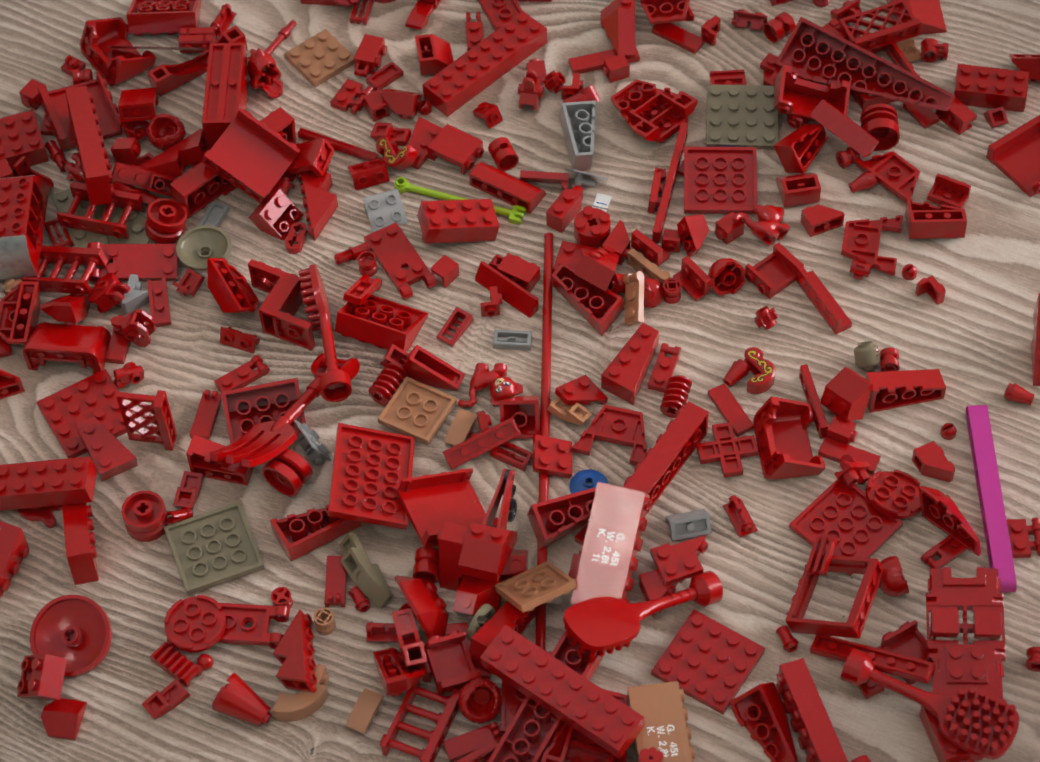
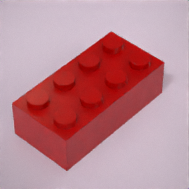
[954,64,1029,112]
[417,199,500,244]

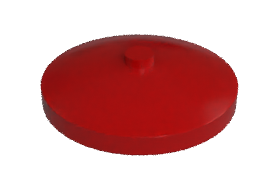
[30,595,112,677]

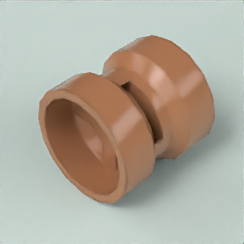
[313,607,336,635]

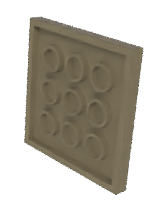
[706,84,778,150]
[164,501,265,595]

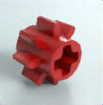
[544,71,566,93]
[850,256,872,280]
[754,306,778,330]

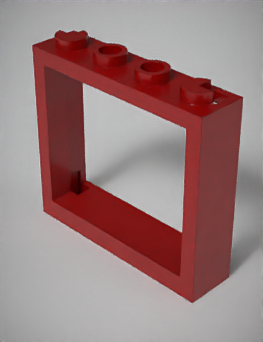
[850,43,920,111]
[785,555,883,639]

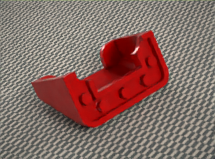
[80,17,156,86]
[774,65,851,121]
[23,322,111,374]
[753,396,825,480]

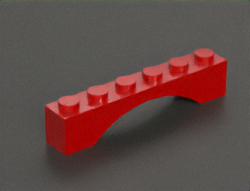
[147,26,248,97]

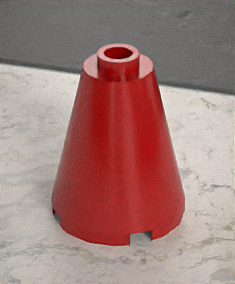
[212,673,272,726]

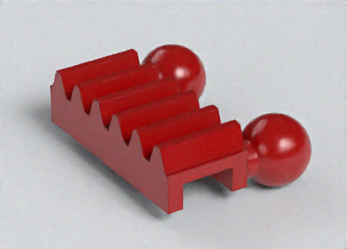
[150,638,213,688]

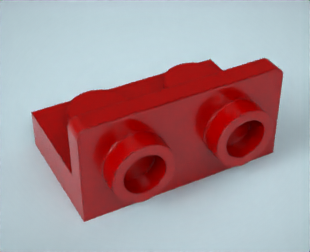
[348,157,389,190]
[673,255,711,301]

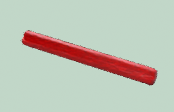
[298,128,379,161]

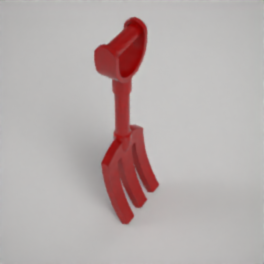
[210,353,360,468]

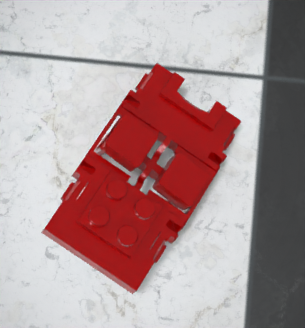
[926,567,1006,700]

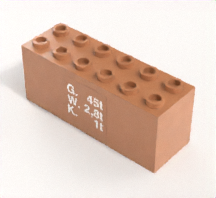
[627,681,695,762]

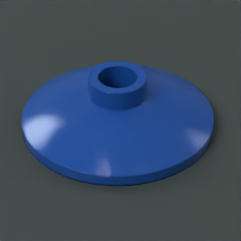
[569,469,609,494]

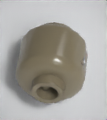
[854,341,880,370]

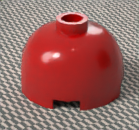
[708,258,746,296]
[878,556,909,597]

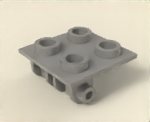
[363,189,408,232]
[294,420,331,466]

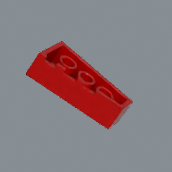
[527,487,596,550]

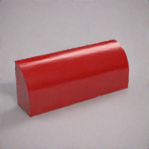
[469,162,546,214]

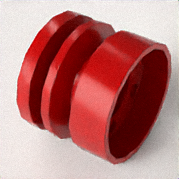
[860,104,900,151]

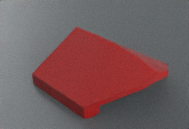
[41,698,87,741]

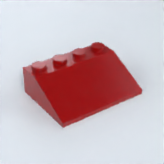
[126,0,201,36]
[887,0,946,34]
[335,295,428,351]
[221,378,306,444]

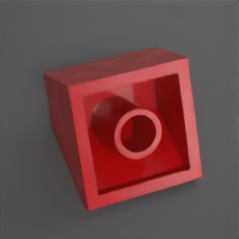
[820,367,874,421]

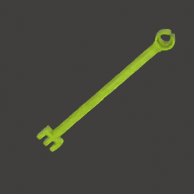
[394,177,526,225]

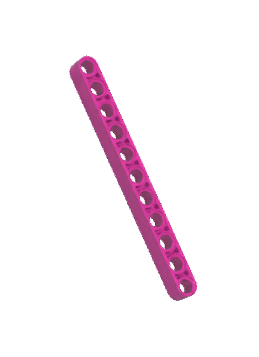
[966,405,1017,593]

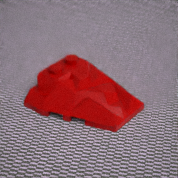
[611,79,698,143]

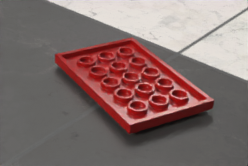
[327,423,415,530]

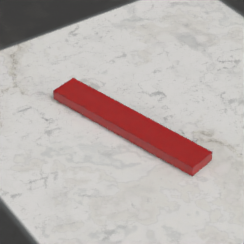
[810,635,935,684]

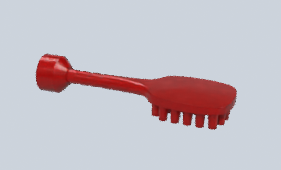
[298,264,352,402]
[563,571,723,659]
[840,648,1020,759]

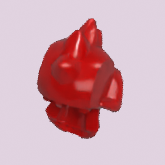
[247,48,284,99]

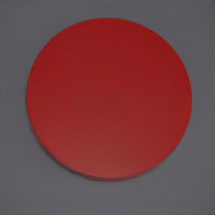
[865,470,922,519]
[164,595,226,652]

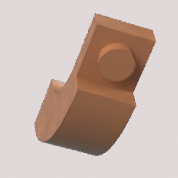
[272,664,329,722]

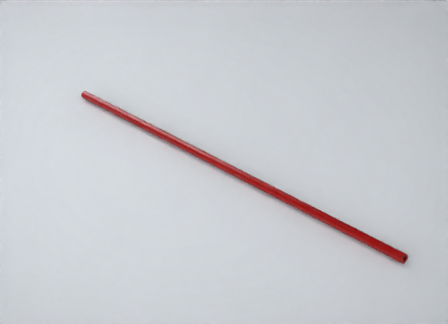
[535,232,554,651]

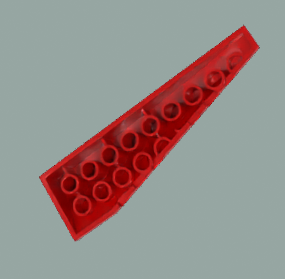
[775,17,956,112]

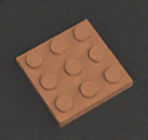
[284,29,354,87]
[378,376,457,445]
[495,561,577,613]

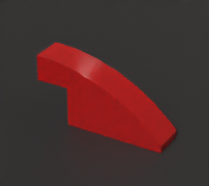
[380,344,466,391]

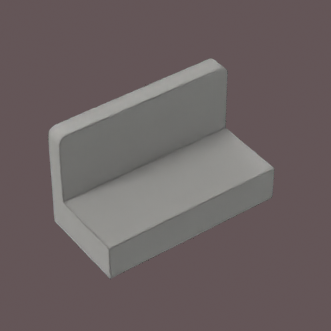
[666,509,712,541]

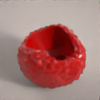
[147,113,186,150]
[458,678,502,724]

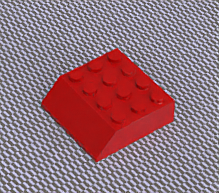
[0,109,49,167]

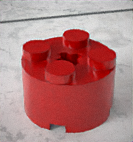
[574,206,611,248]

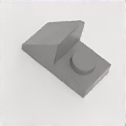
[121,274,149,315]

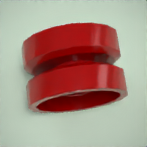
[145,198,188,244]
[261,448,313,497]
[121,491,169,542]

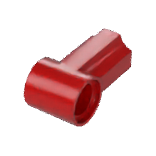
[563,84,600,103]

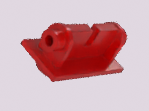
[210,3,237,36]
[731,9,768,31]
[220,326,260,354]
[723,495,758,538]
[366,622,398,642]

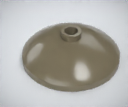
[176,225,232,271]

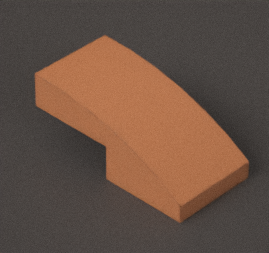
[896,38,921,62]
[547,397,592,425]
[444,409,477,446]
[345,688,384,734]

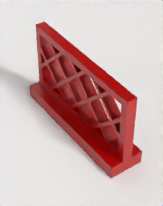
[839,0,921,51]
[116,390,177,451]

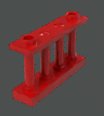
[57,181,143,239]
[21,246,109,295]
[380,680,460,762]

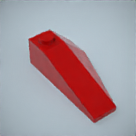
[729,682,798,762]

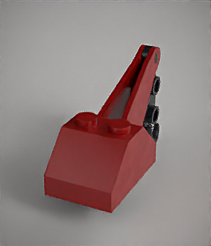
[458,469,517,582]

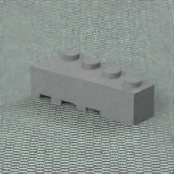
[559,101,596,170]

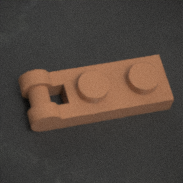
[627,248,670,291]
[623,271,644,326]

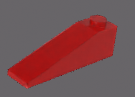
[601,0,636,58]
[919,486,981,556]

